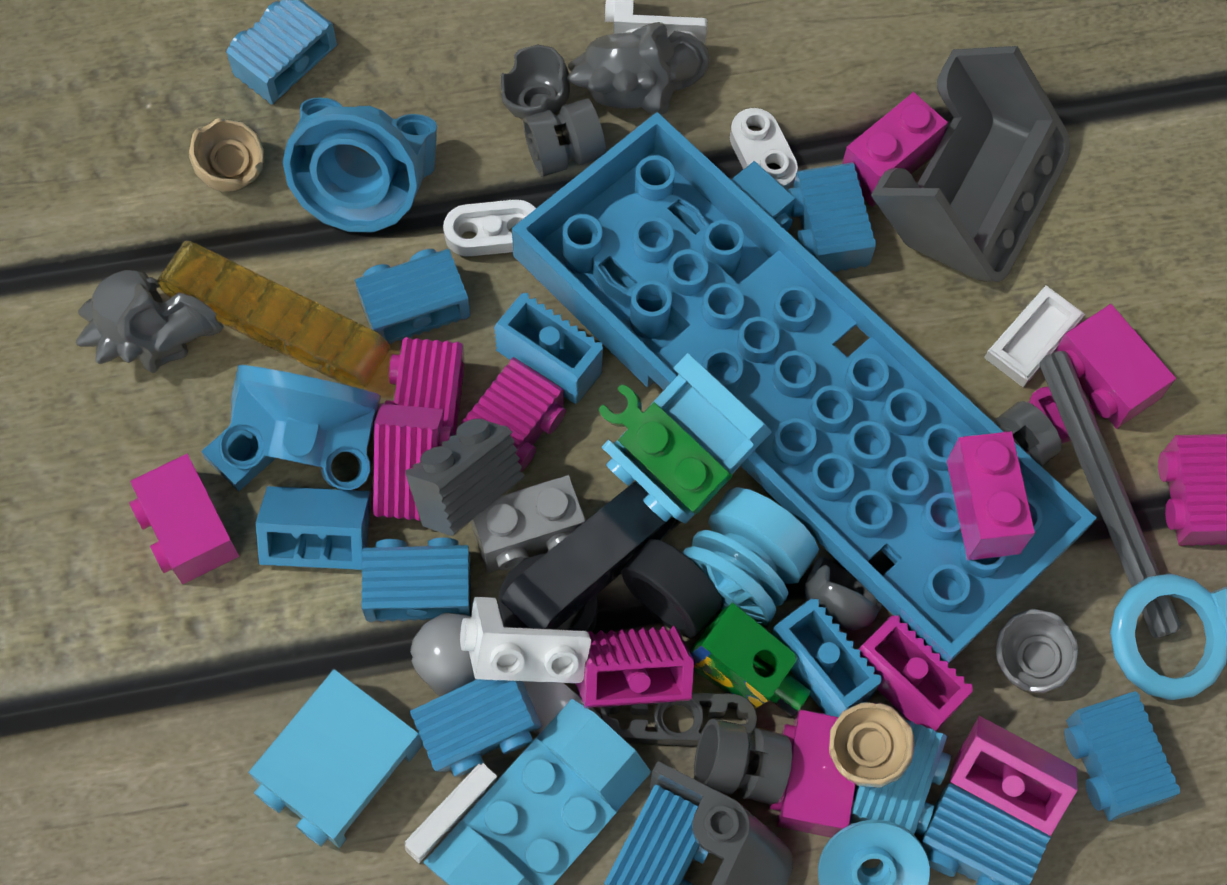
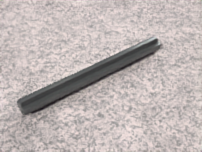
[1040,351,1181,638]

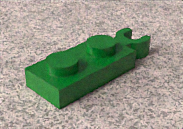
[599,384,733,515]

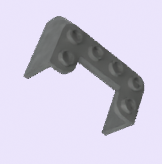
[871,46,1070,282]

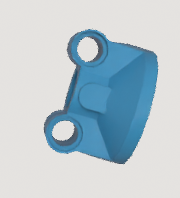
[283,97,437,232]
[219,365,381,490]

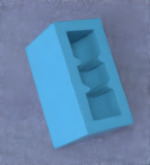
[256,486,370,570]

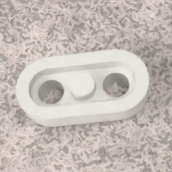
[730,108,798,190]
[443,200,536,256]

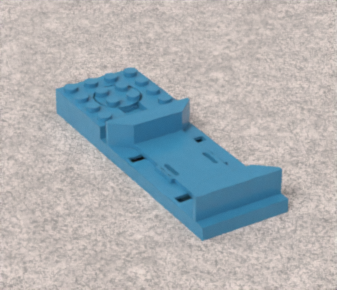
[512,112,1097,664]

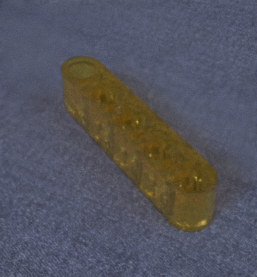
[157,241,391,390]

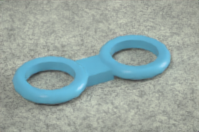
[1110,573,1227,700]

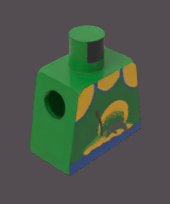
[690,603,811,716]

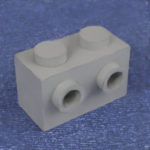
[471,475,585,573]

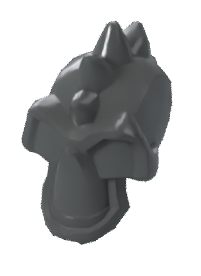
[567,22,710,115]
[76,270,224,373]

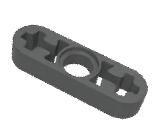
[601,693,757,746]

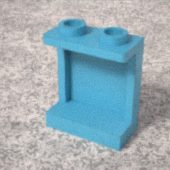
[602,353,772,524]
[248,669,423,848]

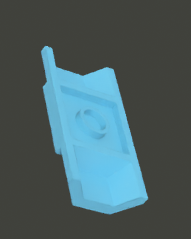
[423,699,651,885]

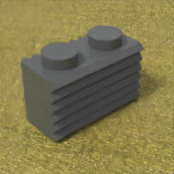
[406,419,525,536]

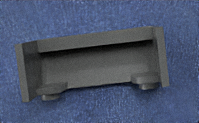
[649,761,793,885]

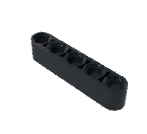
[501,481,681,630]

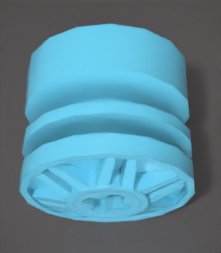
[682,487,819,627]

